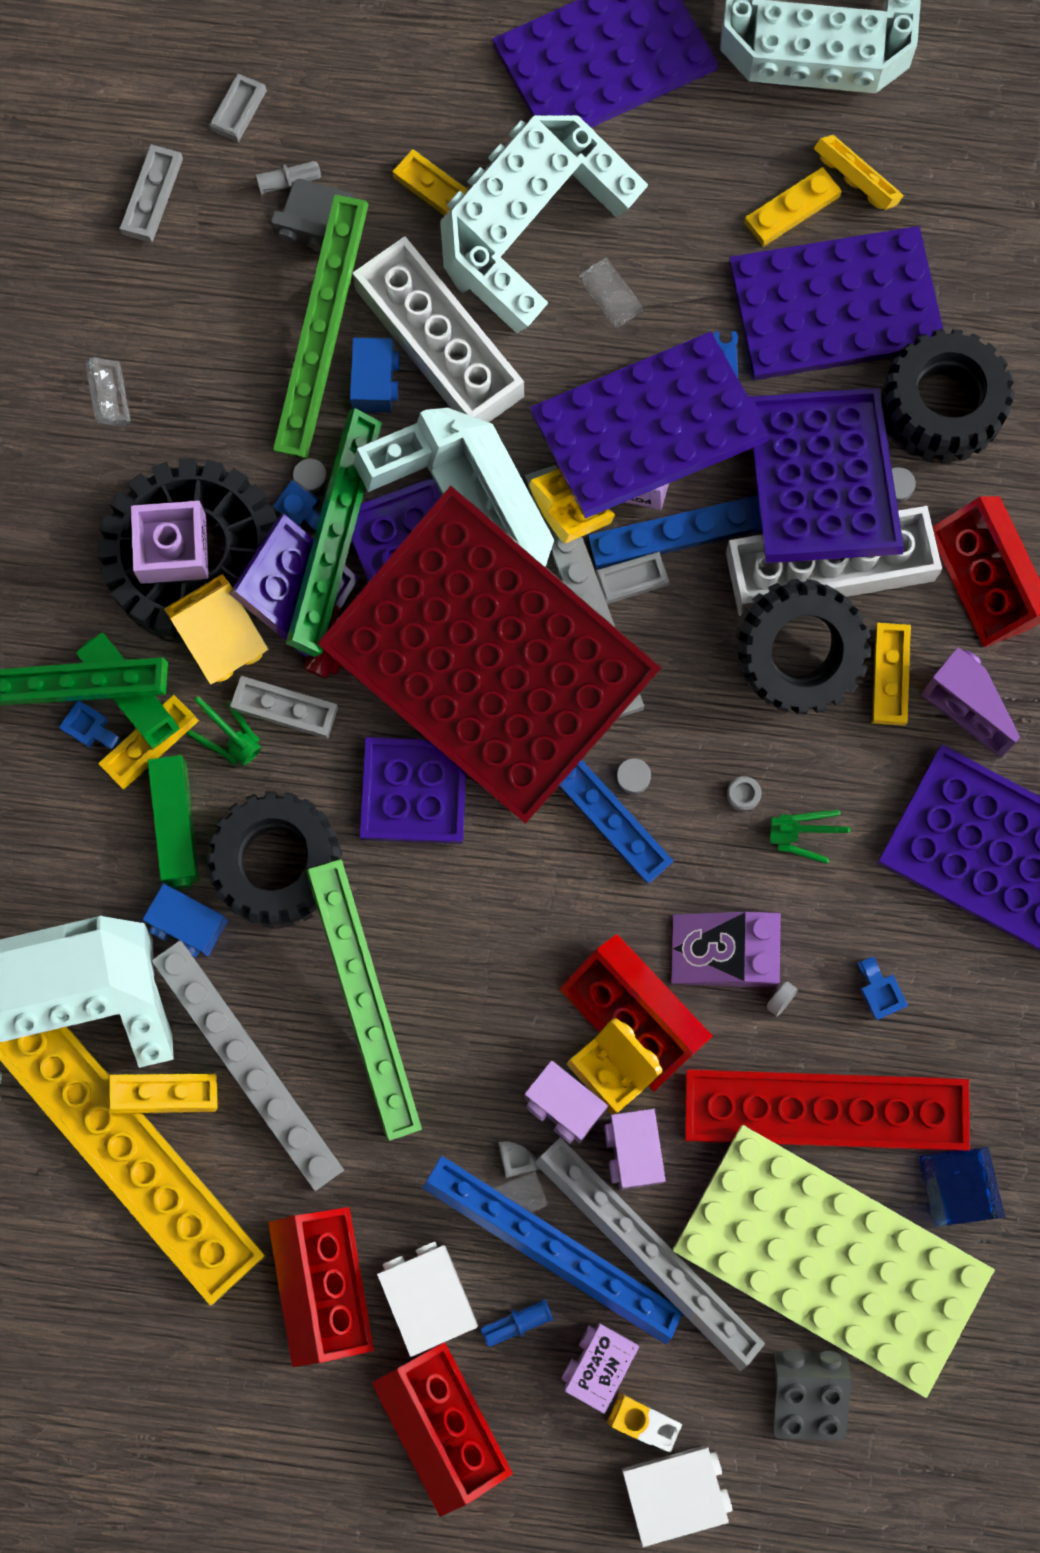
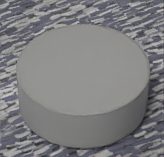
[293,459,327,494]
[892,467,916,503]
[617,759,651,794]
[726,776,762,812]
[767,982,798,1016]

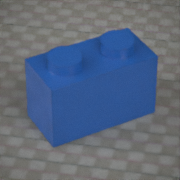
[350,338,400,413]
[143,883,228,958]

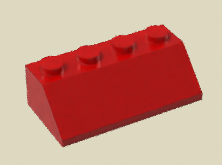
[932,496,1040,647]
[559,934,713,1092]
[268,1207,374,1368]
[372,1342,513,1517]

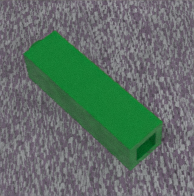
[76,632,180,749]
[148,755,200,890]

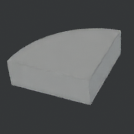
[498,1142,540,1178]

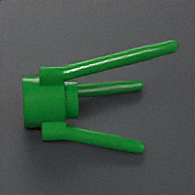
[186,696,262,766]
[770,810,851,864]

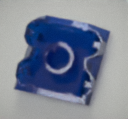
[919,1147,1006,1227]

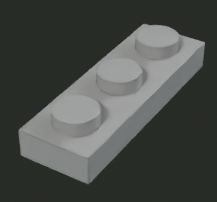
[120,145,183,243]
[230,676,338,739]

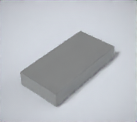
[209,73,267,143]
[596,552,669,604]

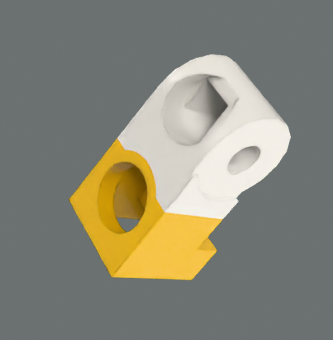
[607,1392,682,1452]

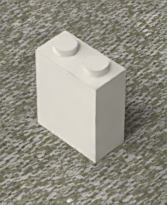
[377,1242,478,1357]
[622,1445,732,1547]

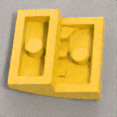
[529,469,615,544]

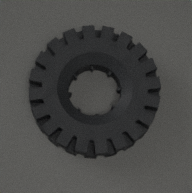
[98,458,277,643]

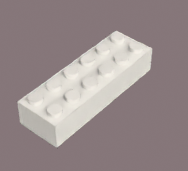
[353,236,524,422]
[726,506,942,616]

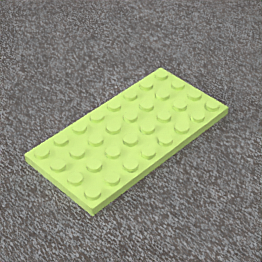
[672,1124,995,1398]

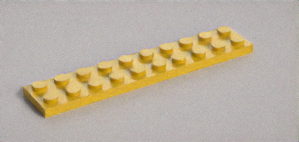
[0,1026,266,1306]

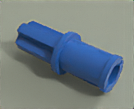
[481,1299,554,1346]

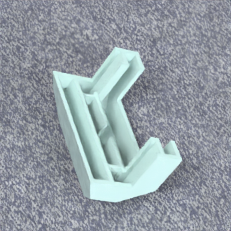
[0,916,173,1084]

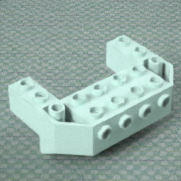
[720,0,921,93]
[440,116,648,333]
[353,408,554,566]

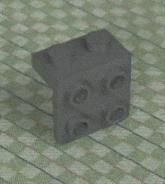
[271,179,354,252]
[773,1350,851,1440]

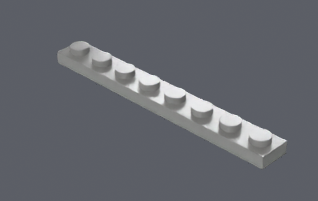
[525,465,644,718]
[152,940,344,1191]
[535,1137,765,1371]

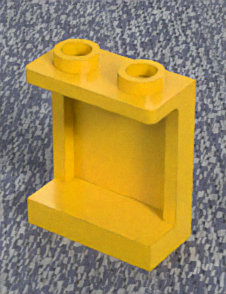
[164,574,269,685]

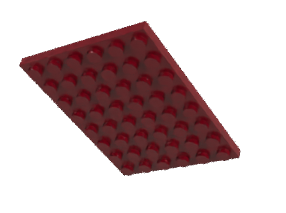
[317,485,662,824]

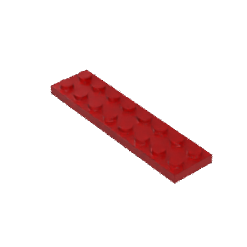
[685,1069,970,1151]

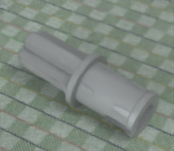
[256,161,321,195]

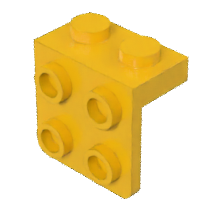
[567,1018,662,1115]

